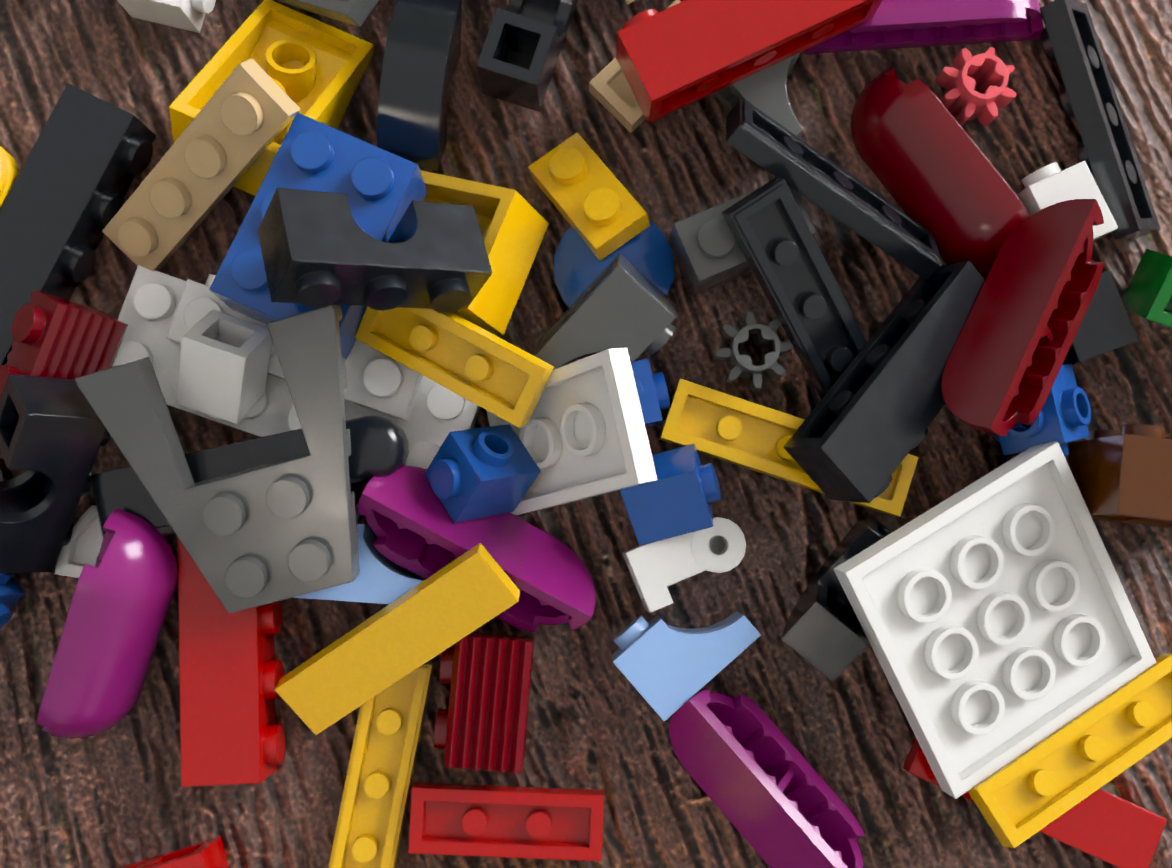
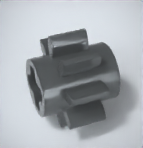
[712,311,793,392]

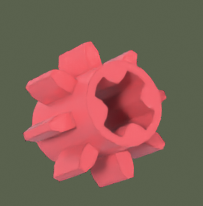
[935,47,1017,127]

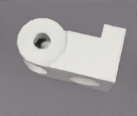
[622,517,746,613]

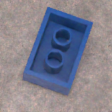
[209,113,427,360]

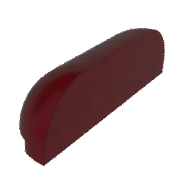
[851,67,1030,277]
[942,199,1104,436]

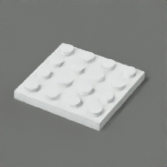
[834,441,1157,799]

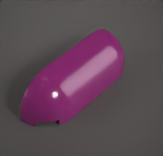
[804,0,1044,54]
[358,466,596,632]
[37,508,177,739]
[669,689,865,868]

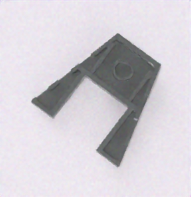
[75,305,360,614]

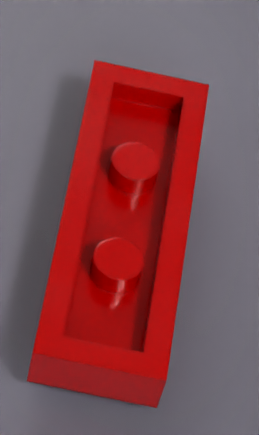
[408,782,604,861]

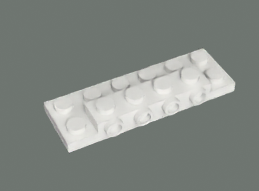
[112,265,480,469]

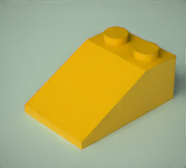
[169,0,374,196]
[420,170,549,335]

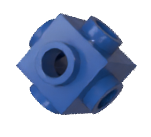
[993,364,1091,456]

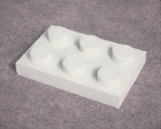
[486,347,658,516]

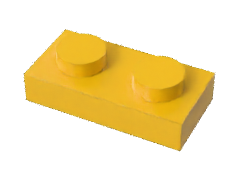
[528,132,650,261]

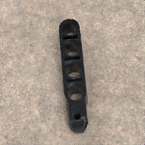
[90,416,409,538]

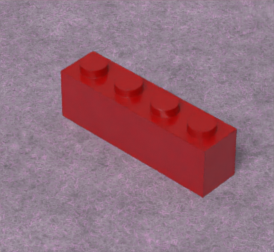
[616,0,883,124]
[177,536,285,787]

